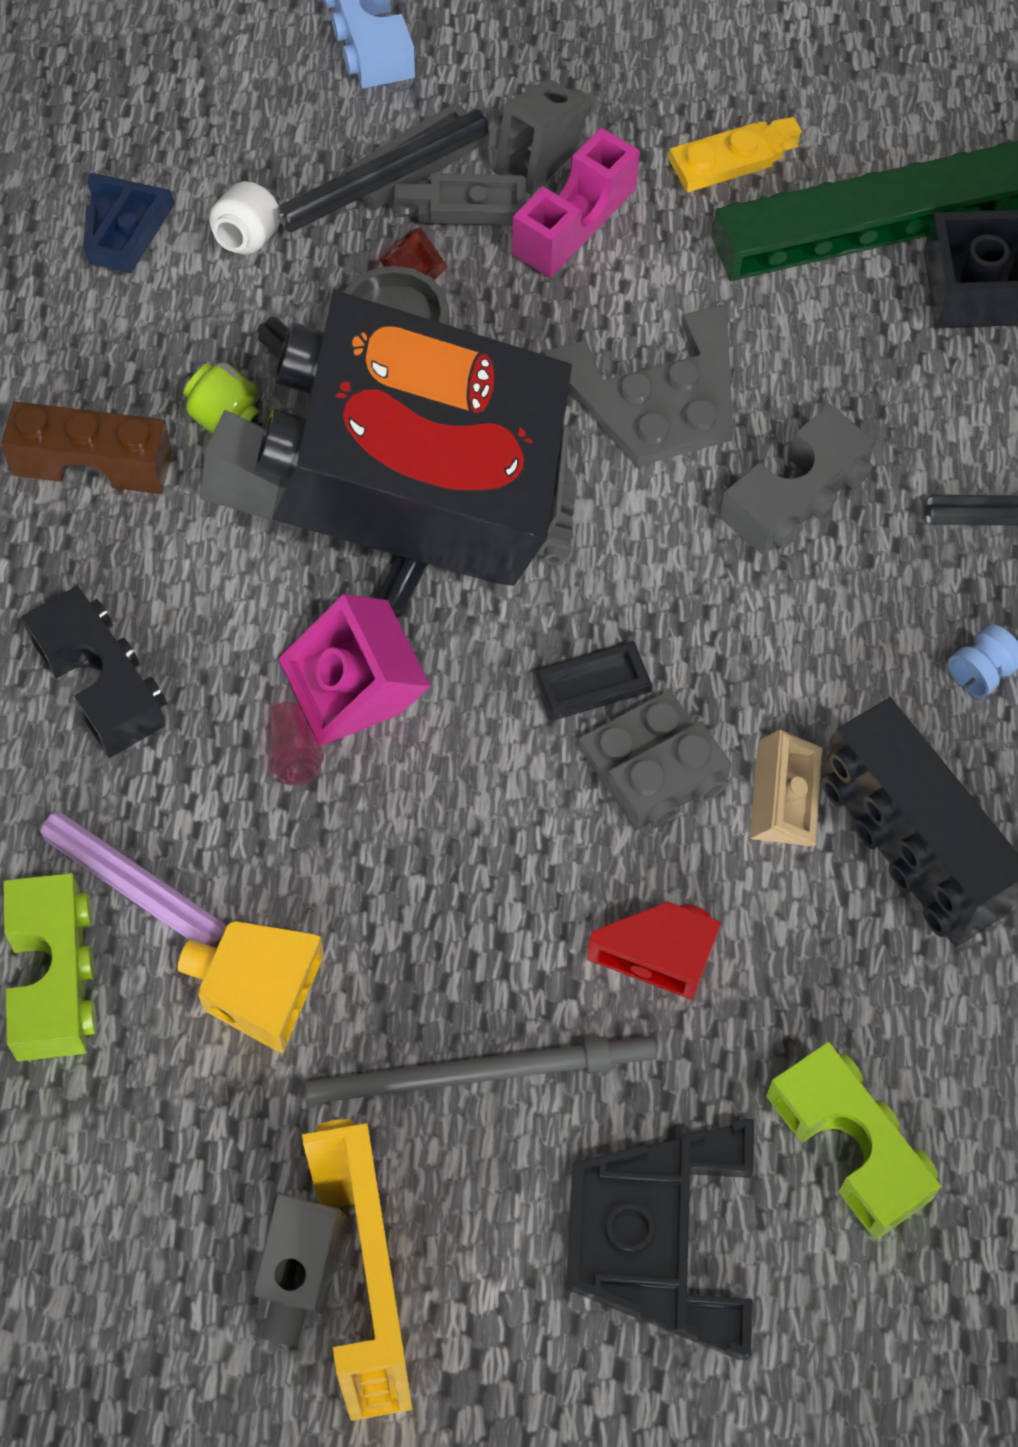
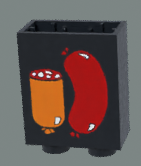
[255,289,572,586]

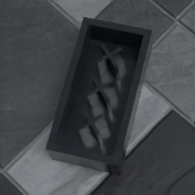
[821,696,1018,947]

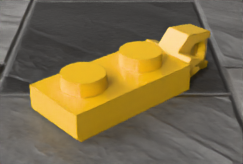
[668,117,802,192]

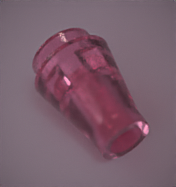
[269,702,324,785]

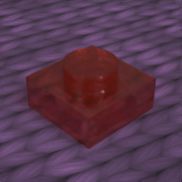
[379,228,448,280]

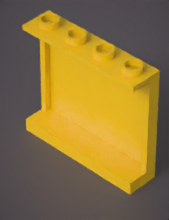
[302,1119,412,1421]

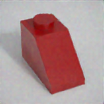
[587,902,721,1000]

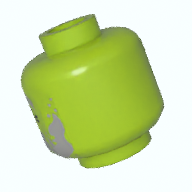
[183,363,261,434]

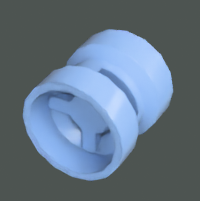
[948,624,1018,699]

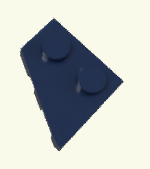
[84,173,175,273]

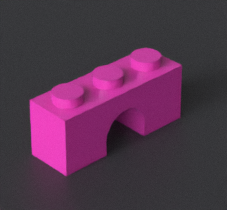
[512,128,640,278]

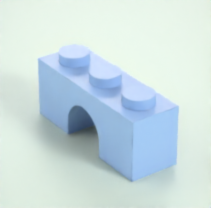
[323,0,415,89]

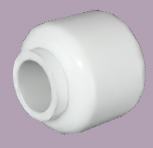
[209,181,280,255]

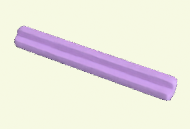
[40,812,226,948]

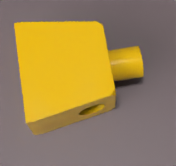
[178,921,324,1053]

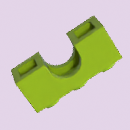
[3,873,97,1062]
[766,1042,942,1241]

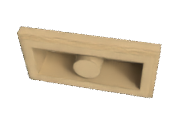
[750,730,823,847]

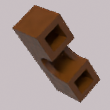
[1,401,172,494]

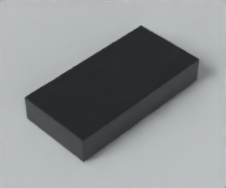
[533,641,652,722]

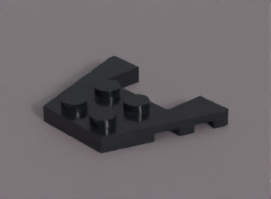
[566,1118,754,1361]

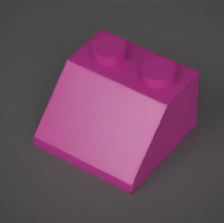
[278,594,431,745]

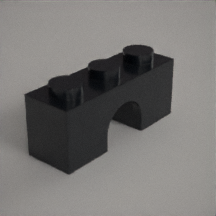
[21,585,167,758]

